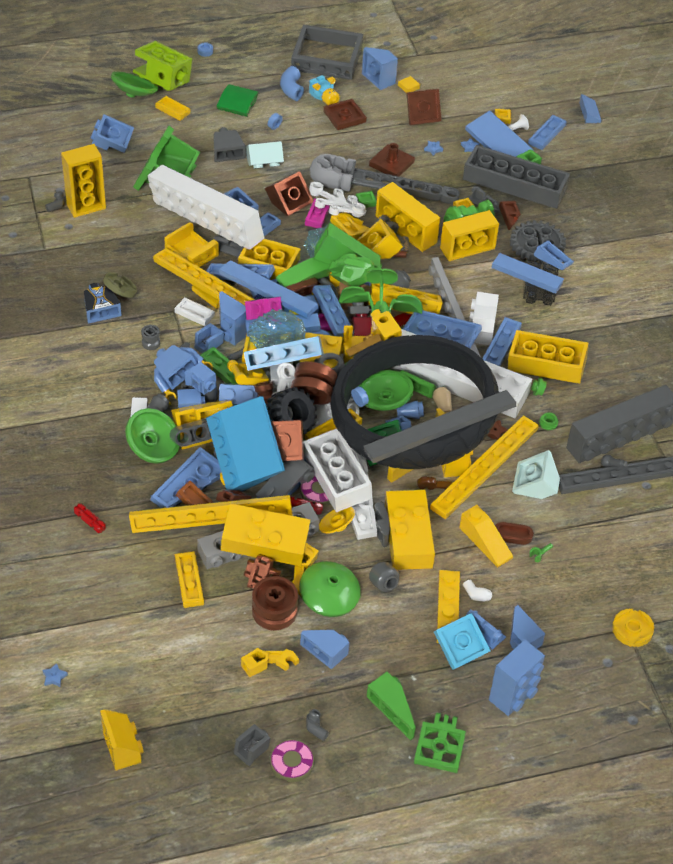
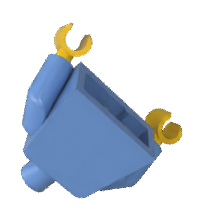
[154,345,213,405]

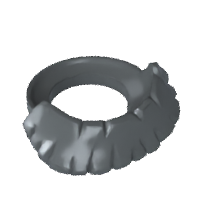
[314,353,345,376]

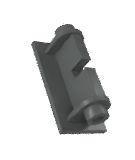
[467,186,500,213]
[214,235,244,257]

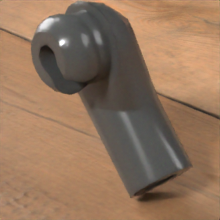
[306,709,329,741]

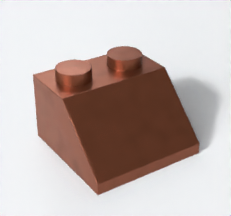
[265,171,314,216]

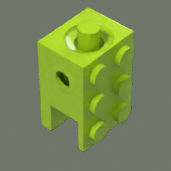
[133,41,193,91]

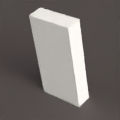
[175,297,215,326]

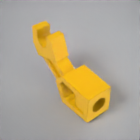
[292,543,319,596]
[241,648,299,678]

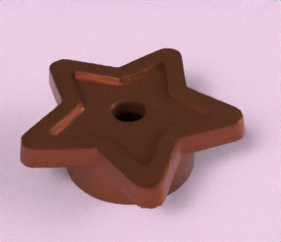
[487,420,508,440]

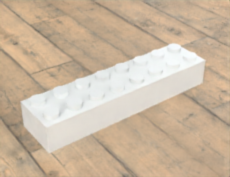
[147,165,264,250]
[387,329,532,418]

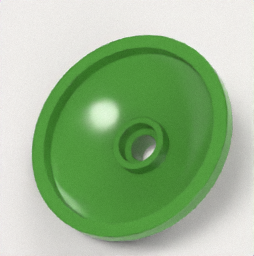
[111,71,158,98]
[359,370,414,411]
[125,408,180,463]
[299,561,361,617]

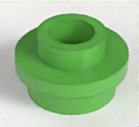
[531,377,547,396]
[539,412,558,430]

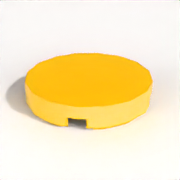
[612,608,654,647]

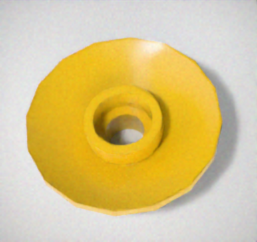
[319,507,355,534]

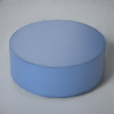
[198,43,213,57]
[267,113,282,130]
[351,386,369,407]

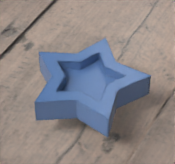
[461,138,480,152]
[424,141,443,156]
[42,663,68,687]

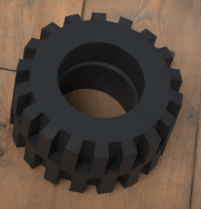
[266,387,317,435]

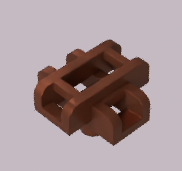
[216,490,252,502]
[243,554,281,589]

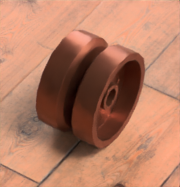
[291,361,337,405]
[252,576,298,631]

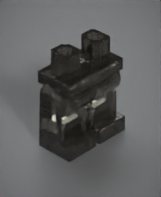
[523,261,559,306]

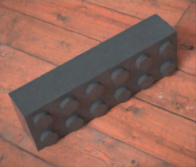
[463,145,570,209]
[566,385,673,463]

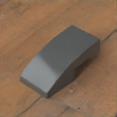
[374,501,389,547]

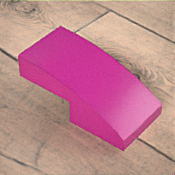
[245,297,282,320]

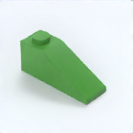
[367,672,415,741]

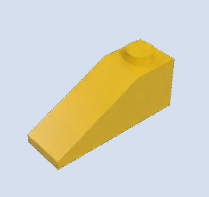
[459,505,513,568]

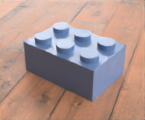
[489,640,545,716]

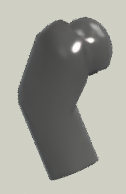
[45,191,66,213]

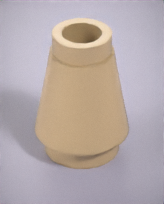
[433,387,452,414]

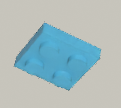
[434,613,490,670]

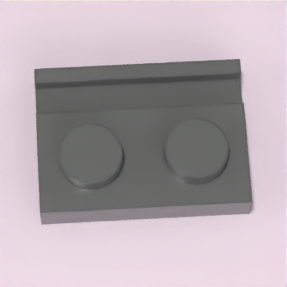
[348,302,372,314]

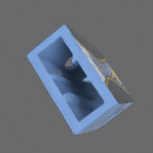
[84,283,121,324]

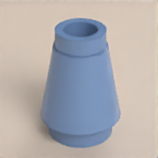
[397,400,424,419]

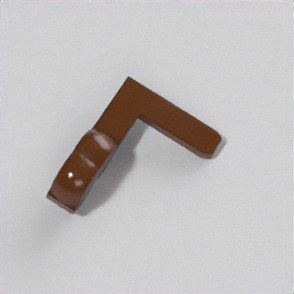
[417,476,452,490]

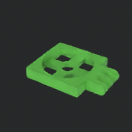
[414,712,466,773]

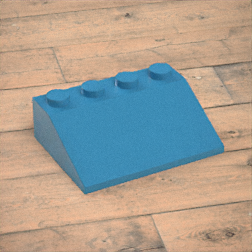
[206,396,285,492]

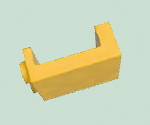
[164,222,219,267]

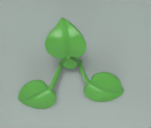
[339,268,423,314]

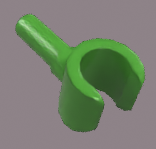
[529,543,553,563]

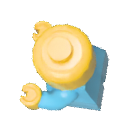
[309,75,340,105]

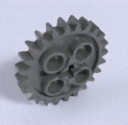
[510,220,566,264]

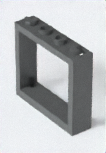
[291,25,363,80]

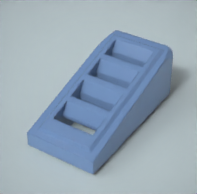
[534,241,574,270]

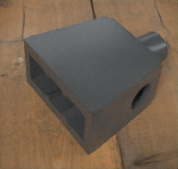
[214,127,246,162]

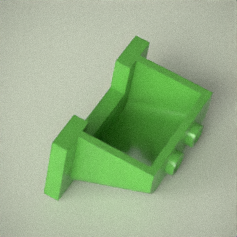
[133,126,200,191]

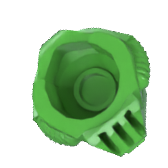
[328,254,375,287]

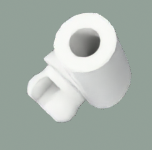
[463,580,492,602]

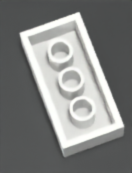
[303,429,372,512]

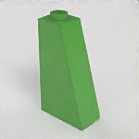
[314,223,382,268]

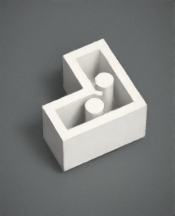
[469,292,499,345]

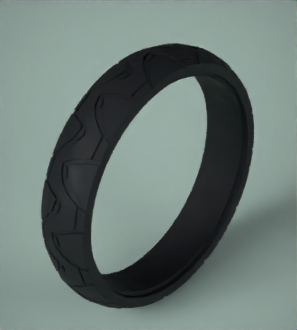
[330,335,499,469]

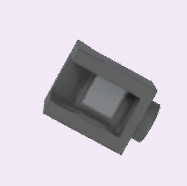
[234,724,270,767]

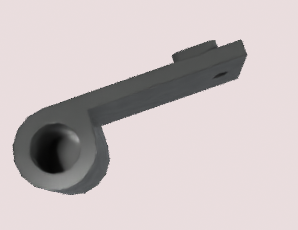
[256,460,314,498]

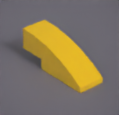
[171,400,233,428]

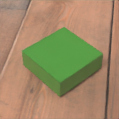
[356,191,377,208]

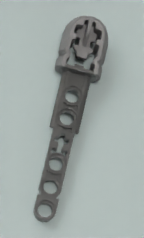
[310,154,460,204]

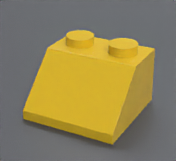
[357,219,403,259]
[100,709,144,771]

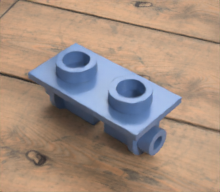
[466,610,506,650]

